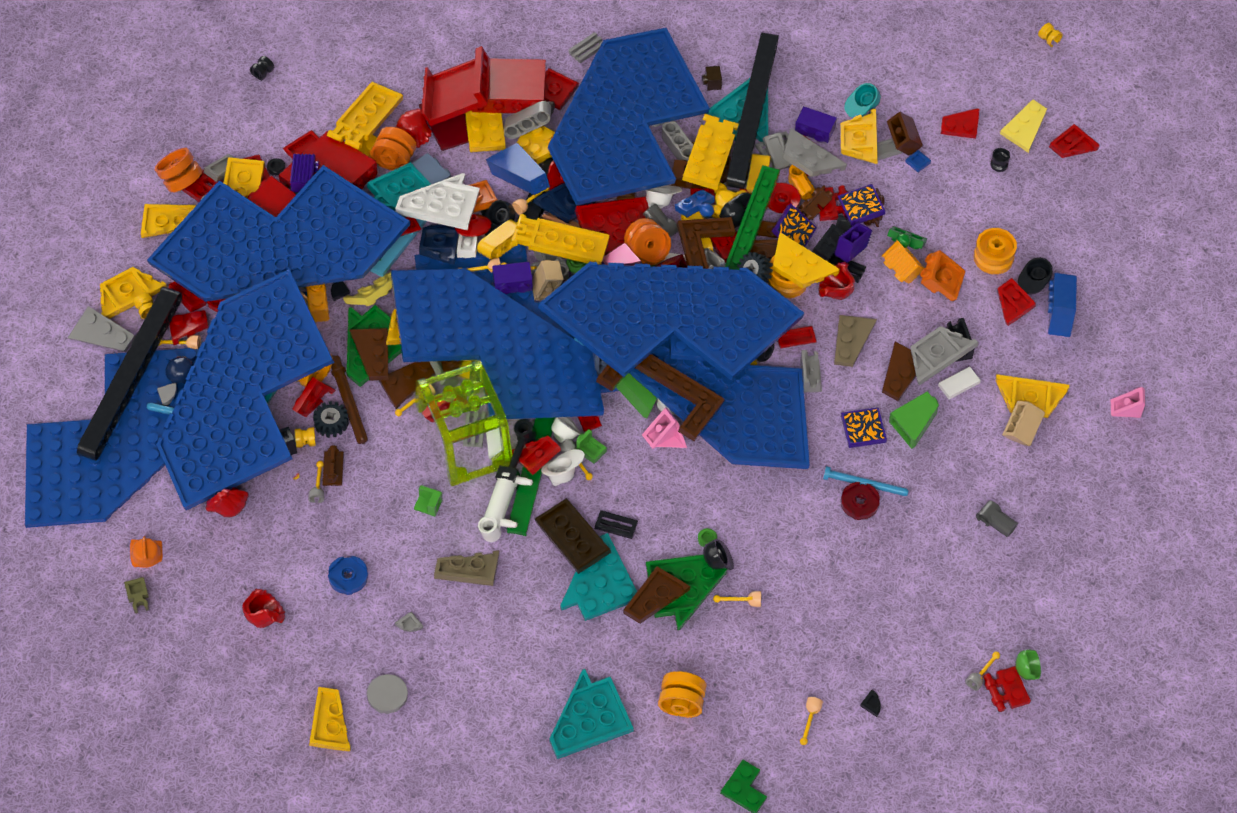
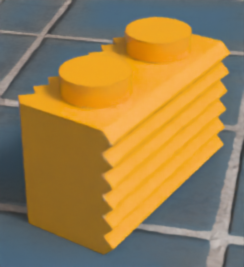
[882,240,924,284]
[306,284,329,322]

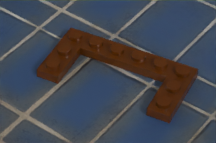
[677,217,735,269]
[596,354,725,442]

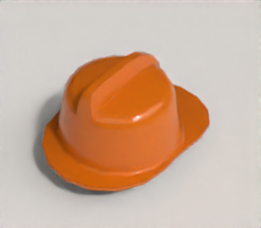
[130,536,163,568]

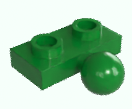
[887,226,928,249]

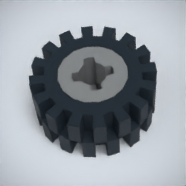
[737,252,773,283]
[313,401,349,438]

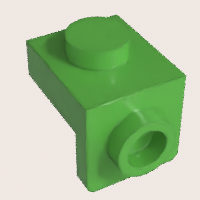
[576,429,607,464]

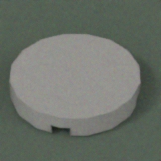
[367,674,408,714]

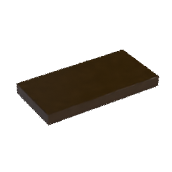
[534,498,611,574]

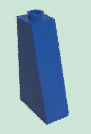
[486,143,550,195]

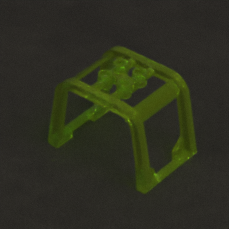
[415,360,512,487]

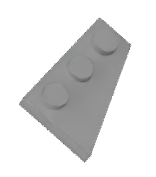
[68,306,136,352]

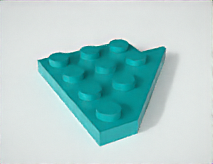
[707,78,768,145]
[367,162,432,211]
[560,533,637,621]
[549,669,634,759]

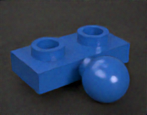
[675,189,715,218]

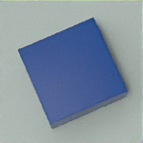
[905,150,931,173]

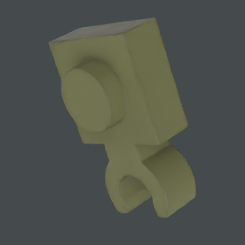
[124,577,149,614]

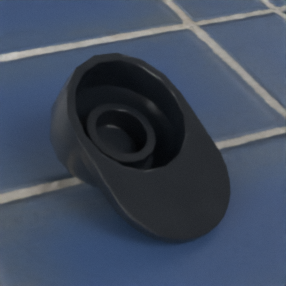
[720,193,751,228]
[485,200,515,236]
[1018,257,1053,294]
[703,539,734,570]

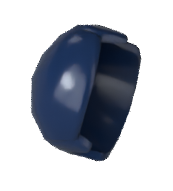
[165,356,194,385]

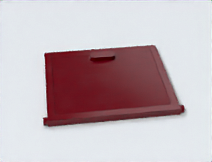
[419,104,468,151]

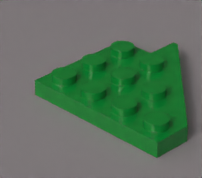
[346,305,402,387]
[645,555,727,630]

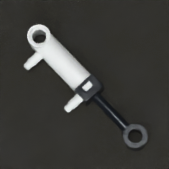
[478,419,537,542]

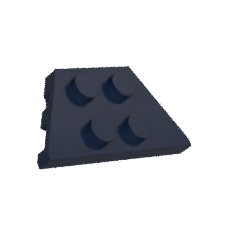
[533,183,596,223]
[419,224,459,265]

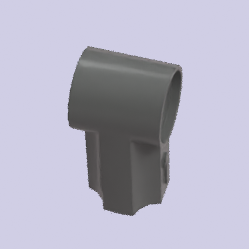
[643,204,678,237]
[976,501,1018,537]

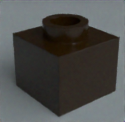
[702,66,722,91]

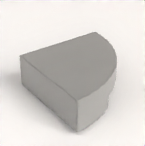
[157,383,177,406]
[395,612,423,632]

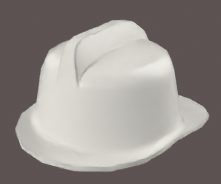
[645,185,682,209]
[551,417,581,444]
[541,449,585,486]

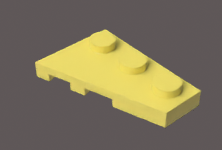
[1000,100,1047,153]
[343,272,392,306]

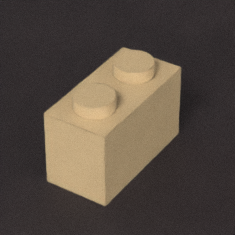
[532,260,564,300]

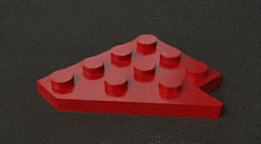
[575,196,649,255]

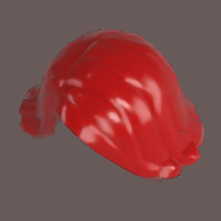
[395,108,432,148]
[818,262,855,300]
[205,487,249,518]
[242,588,285,628]

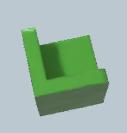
[414,485,443,517]

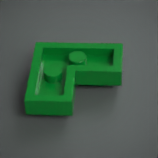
[720,760,767,813]

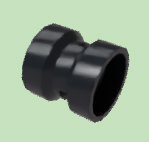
[250,56,275,81]
[990,148,1010,172]

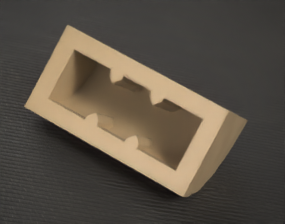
[1002,401,1045,446]

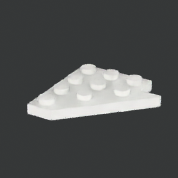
[395,173,480,230]

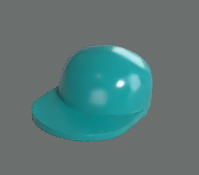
[844,83,881,118]

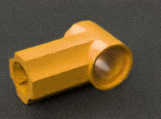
[788,165,815,200]

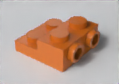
[920,250,966,301]

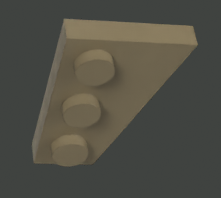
[834,315,877,367]
[434,550,500,586]

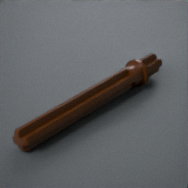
[331,355,368,444]

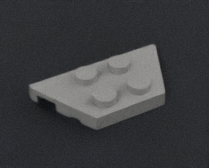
[783,128,847,177]
[910,326,978,385]

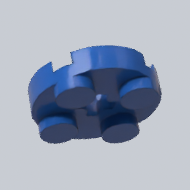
[328,556,368,595]

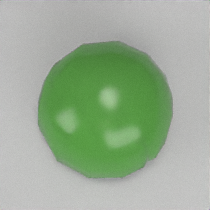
[1015,649,1041,680]

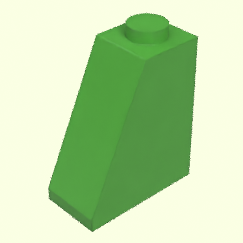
[616,373,657,418]
[889,392,939,449]

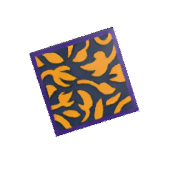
[838,184,885,226]
[772,204,817,247]
[841,408,887,448]

